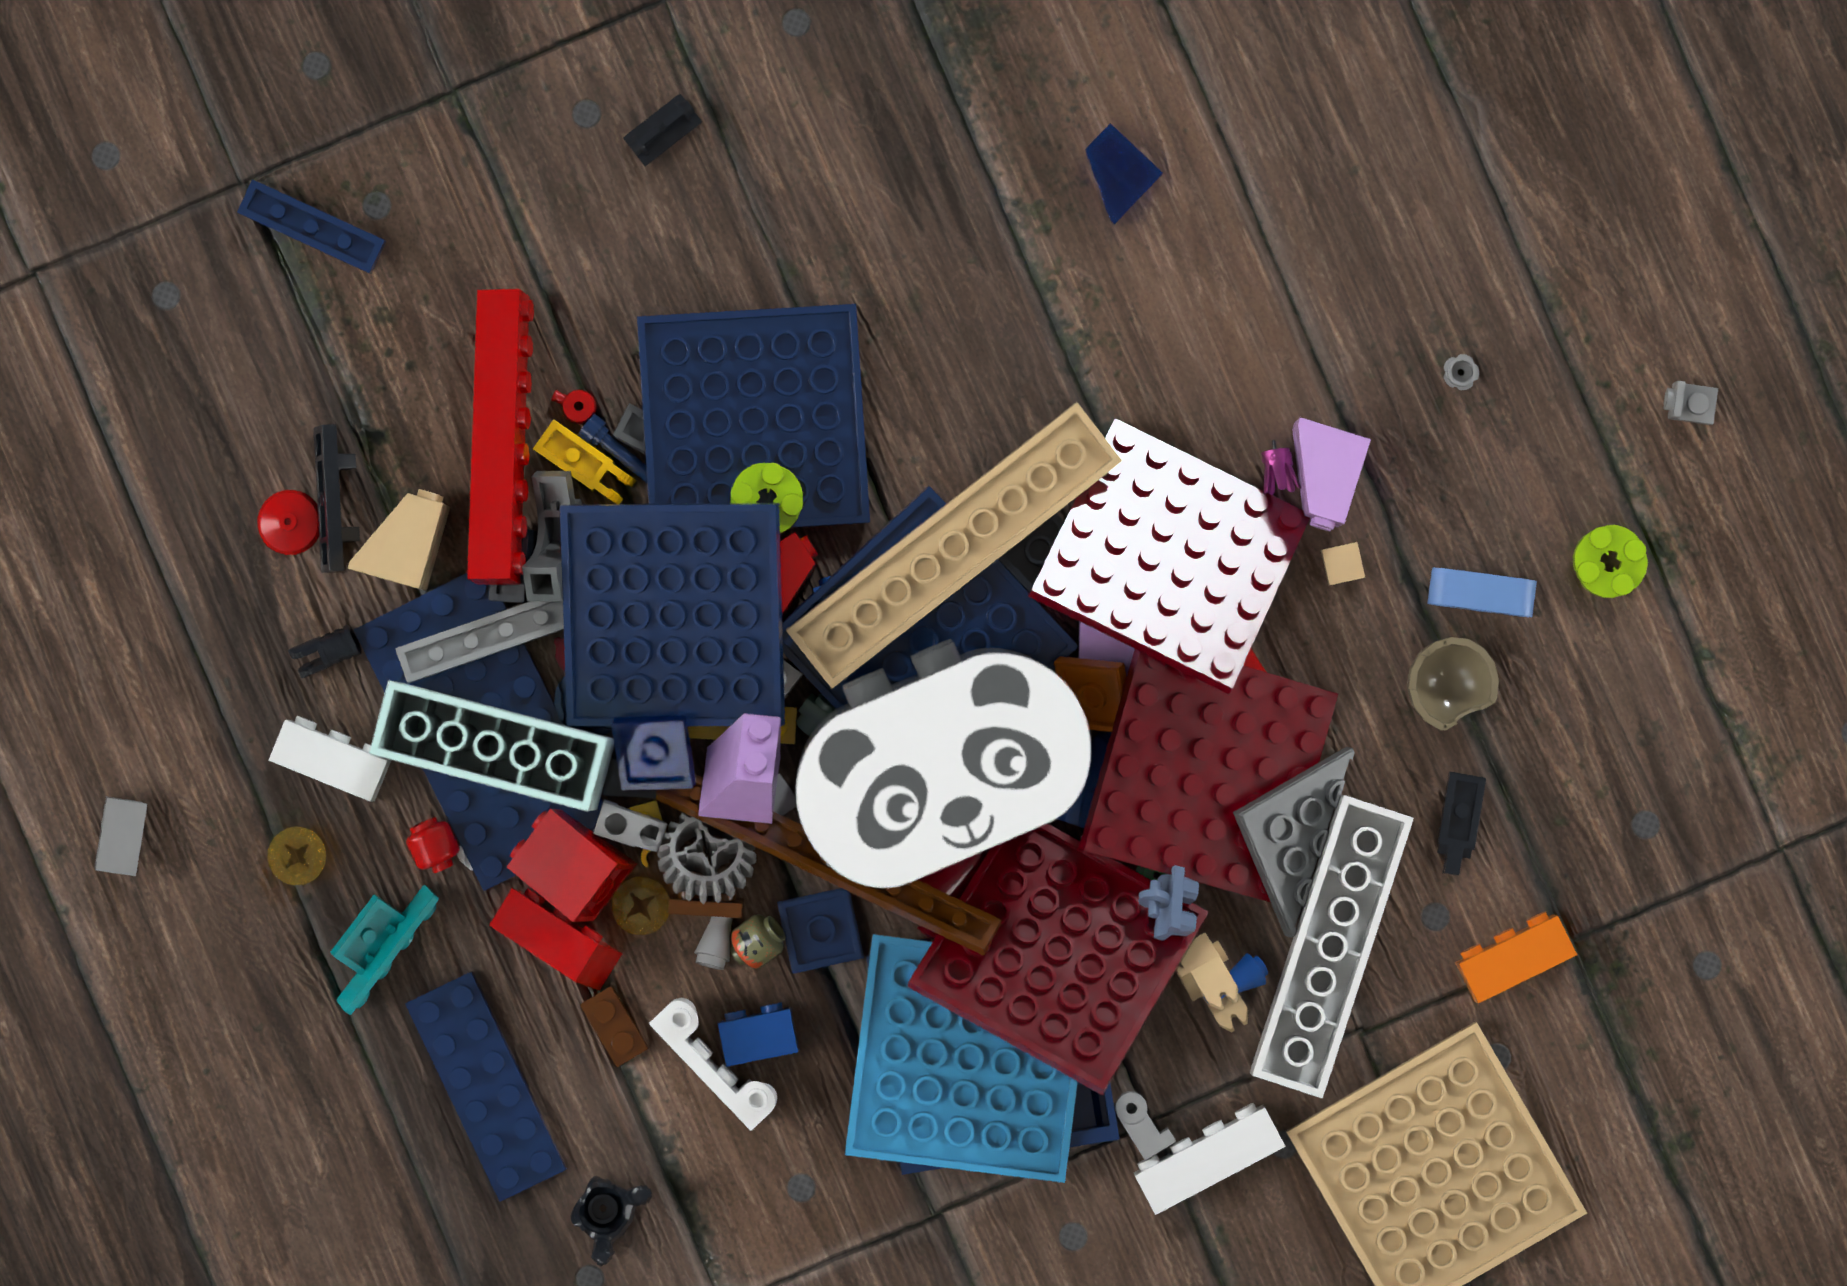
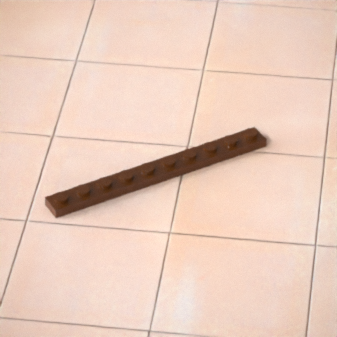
[656,764,1001,956]

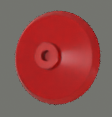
[257,490,319,555]

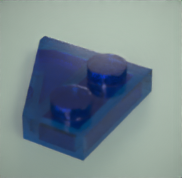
[1085,123,1163,225]

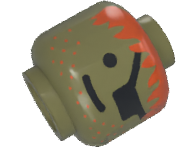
[730,914,786,969]

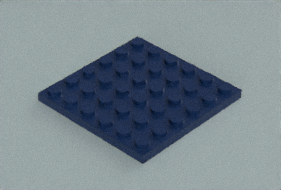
[637,304,870,528]
[782,485,1079,708]
[560,503,785,726]

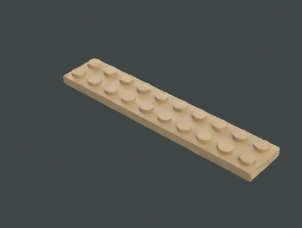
[786,402,1123,689]

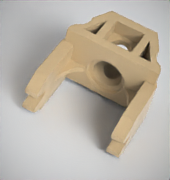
[1176,933,1248,1033]

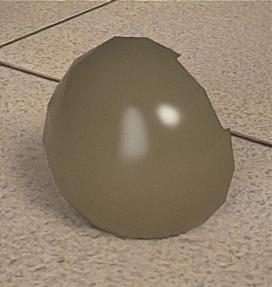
[1407,637,1499,731]

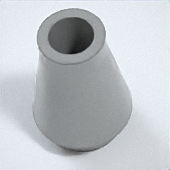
[694,916,733,970]

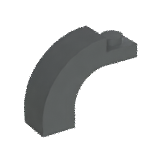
[522,471,582,601]

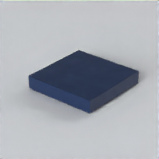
[777,888,864,974]

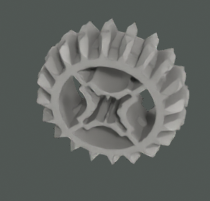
[657,813,756,904]

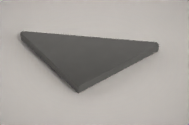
[1233,747,1355,938]

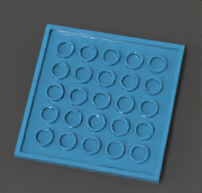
[845,934,1078,1183]

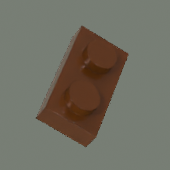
[668,890,744,918]
[580,985,649,1067]

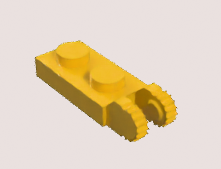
[533,419,636,504]

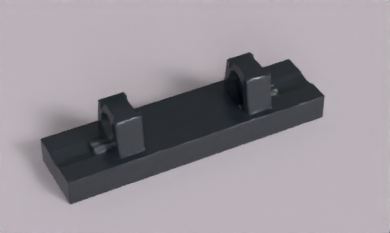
[313,424,360,573]

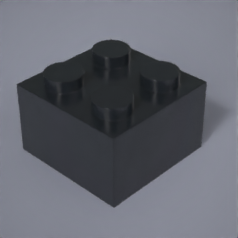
[998,513,1064,602]

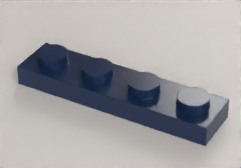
[237,179,386,274]

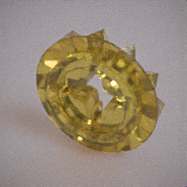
[268,827,326,885]
[612,877,669,935]

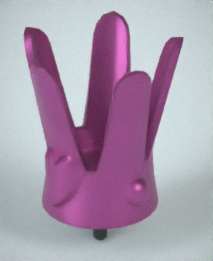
[1261,440,1301,495]

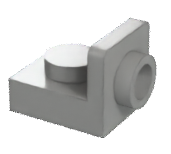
[1664,381,1718,425]

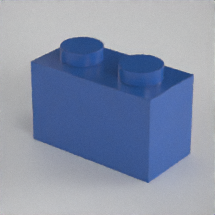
[718,1002,799,1067]

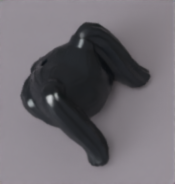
[570,1176,652,1266]

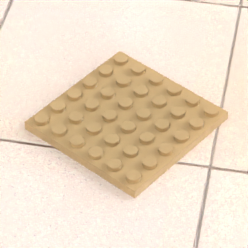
[1286,1022,1587,1286]

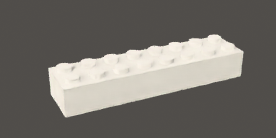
[1249,795,1414,1099]

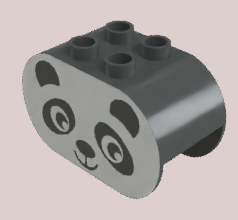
[796,639,1091,888]

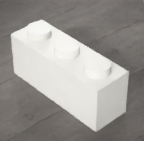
[269,716,391,802]

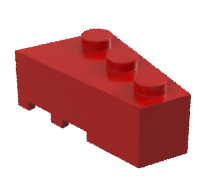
[489,888,623,991]

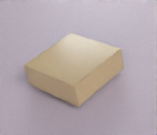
[1321,542,1365,586]

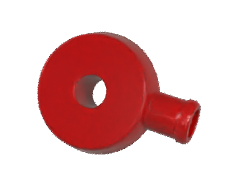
[551,389,596,424]

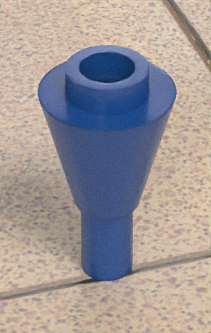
[1203,953,1268,1006]

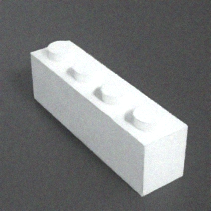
[1134,1103,1286,1215]

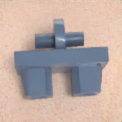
[1138,865,1199,941]

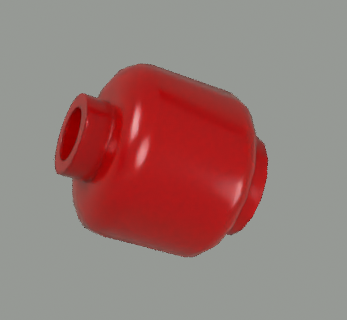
[406,816,460,874]

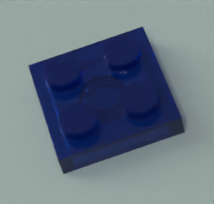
[611,715,696,790]

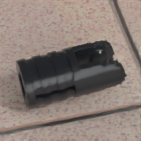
[288,624,362,678]

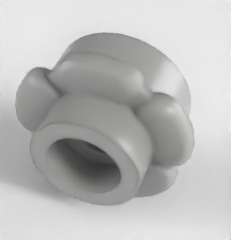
[1444,354,1479,390]

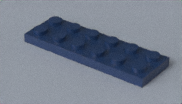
[405,971,567,1202]

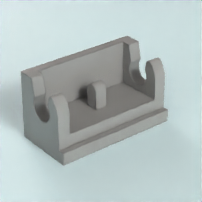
[94,796,147,876]

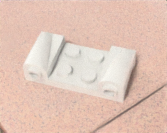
[649,998,778,1131]

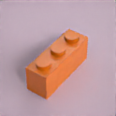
[1455,911,1577,1004]

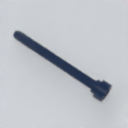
[577,414,647,484]

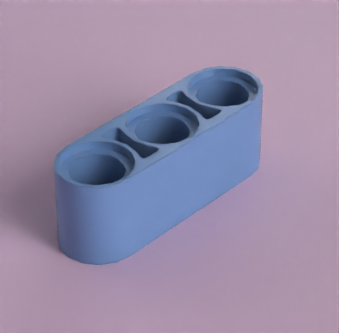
[1427,567,1537,618]

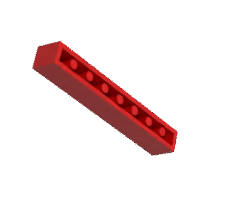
[467,289,534,585]

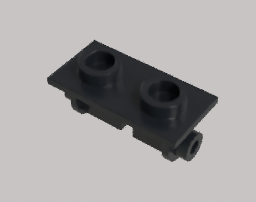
[623,93,702,167]

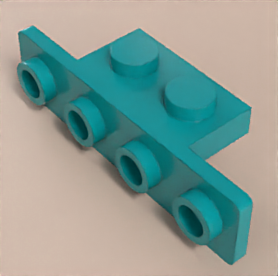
[330,885,439,1015]

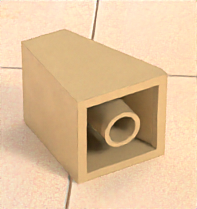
[348,489,450,591]

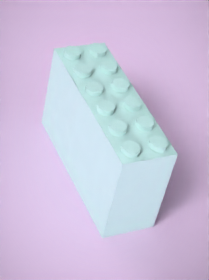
[369,681,616,811]

